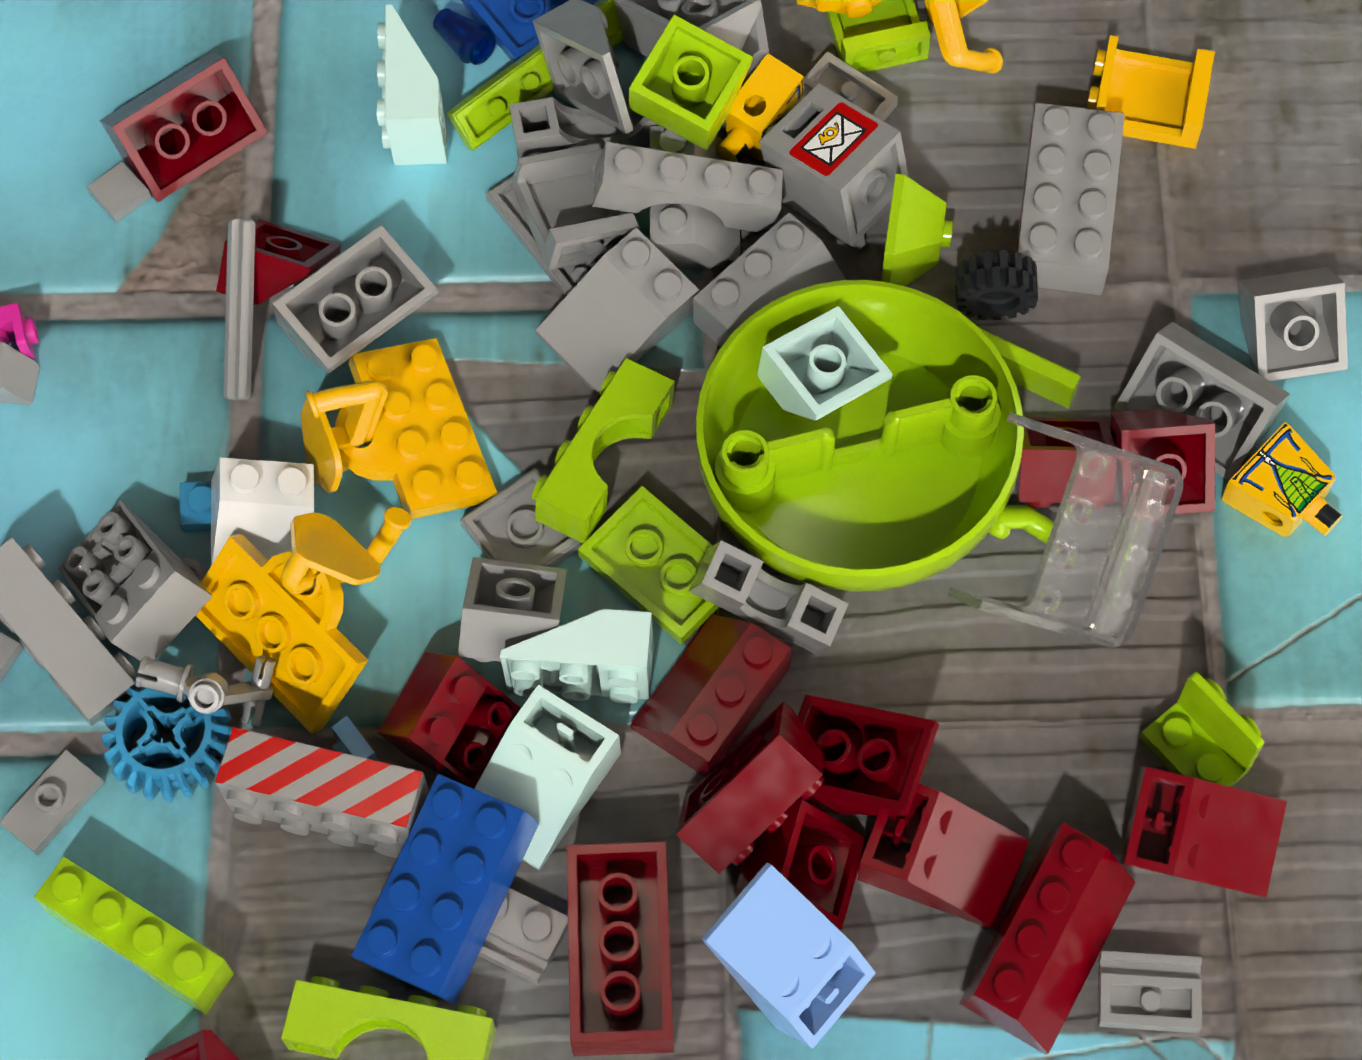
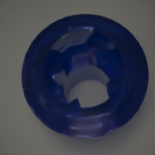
[433,8,496,65]

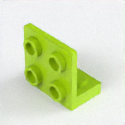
[1139,671,1264,787]

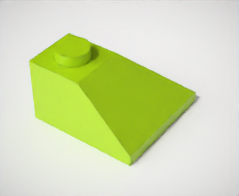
[881,174,953,286]

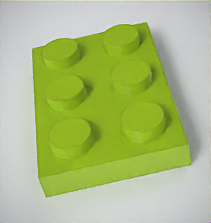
[578,486,719,645]

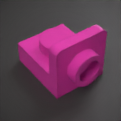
[0,302,40,360]

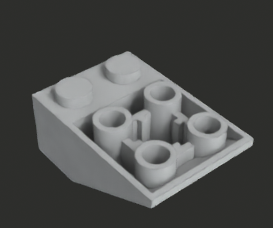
[58,500,212,661]

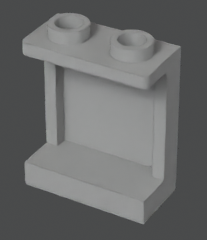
[511,143,639,270]

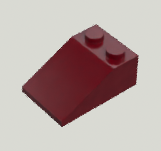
[798,694,939,816]

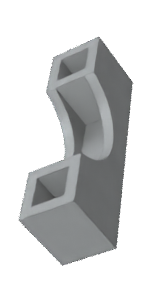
[509,96,660,159]
[592,142,783,233]

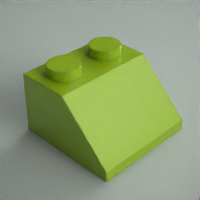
[629,15,753,151]

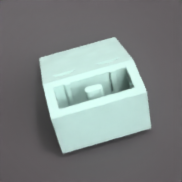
[377,4,447,165]
[500,609,654,704]
[475,685,621,871]

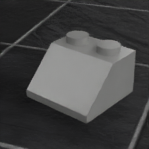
[1239,267,1348,381]
[458,557,567,662]

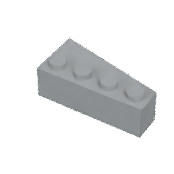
[0,538,137,726]

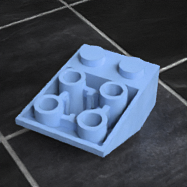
[701,863,876,1049]

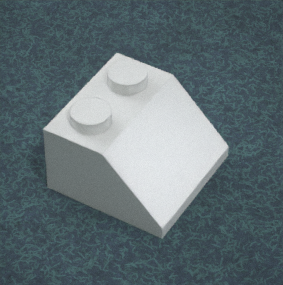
[211,457,314,565]

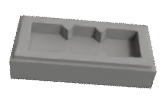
[0,750,104,856]

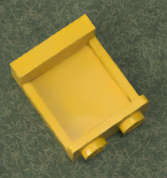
[1086,35,1215,149]

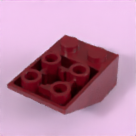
[1120,767,1287,897]
[857,784,1029,931]

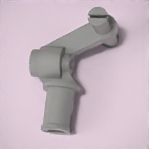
[136,656,276,726]

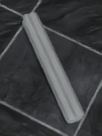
[223,218,255,400]

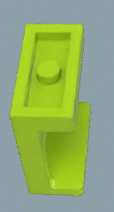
[825,0,931,73]

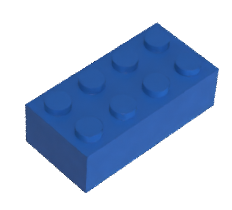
[351,774,539,1005]

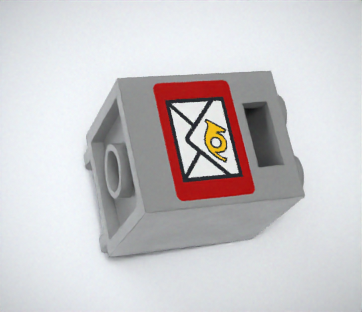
[759,83,908,251]

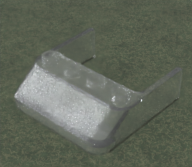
[948,412,1183,647]

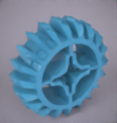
[101,687,232,802]

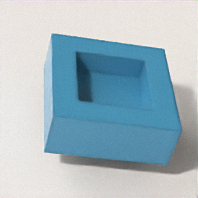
[180,480,211,532]
[331,716,378,761]

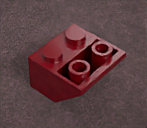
[377,652,521,789]

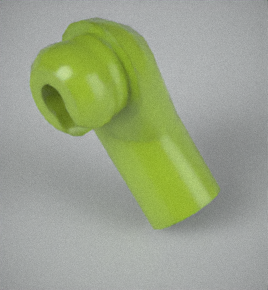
[988,505,1059,544]

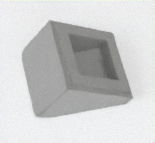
[0,342,40,405]

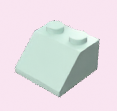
[757,306,892,421]

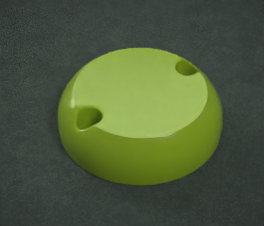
[696,280,1024,592]

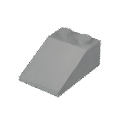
[533,0,633,134]
[535,228,699,396]

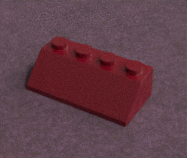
[959,822,1136,1055]

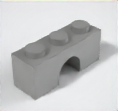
[688,540,849,654]

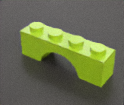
[532,358,675,544]
[34,856,234,1015]
[281,976,496,1060]

